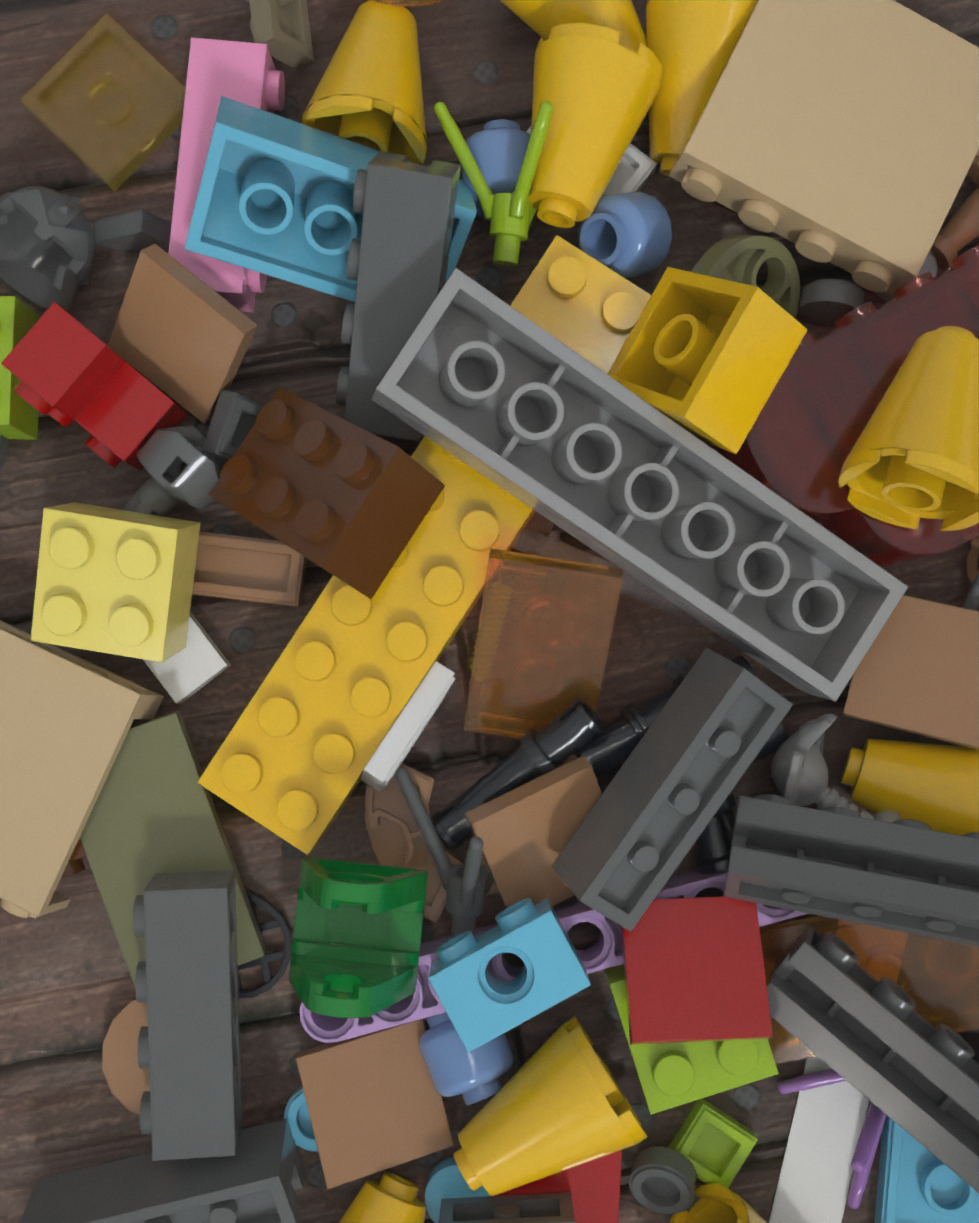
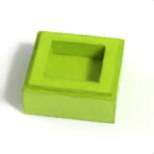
[668,1098,758,1189]

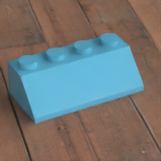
[184,96,477,302]

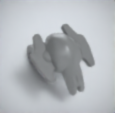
[771,714,902,823]

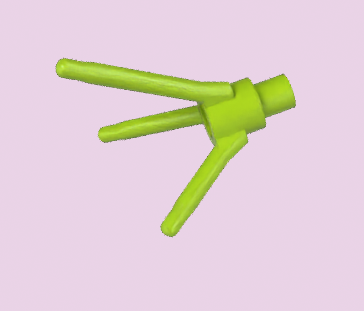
[434,101,553,266]

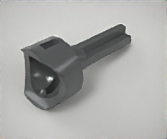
[121,426,227,517]

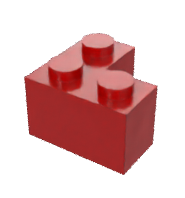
[1,302,188,471]

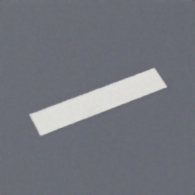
[769,919,908,1223]

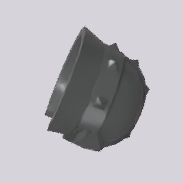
[0,186,96,313]

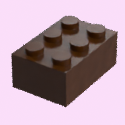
[208,387,445,599]

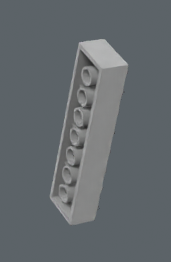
[371,268,908,701]

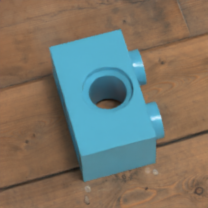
[428,898,591,1053]

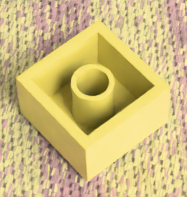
[30,502,201,663]

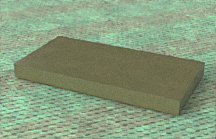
[80,710,267,986]

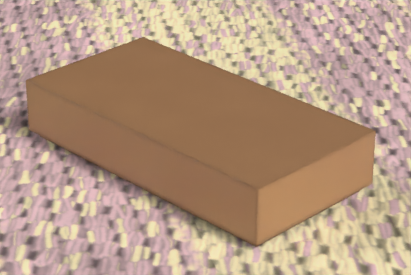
[192,532,307,608]

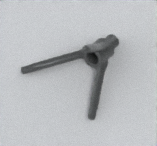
[395,767,494,936]

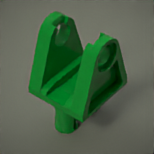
[288,857,428,1018]

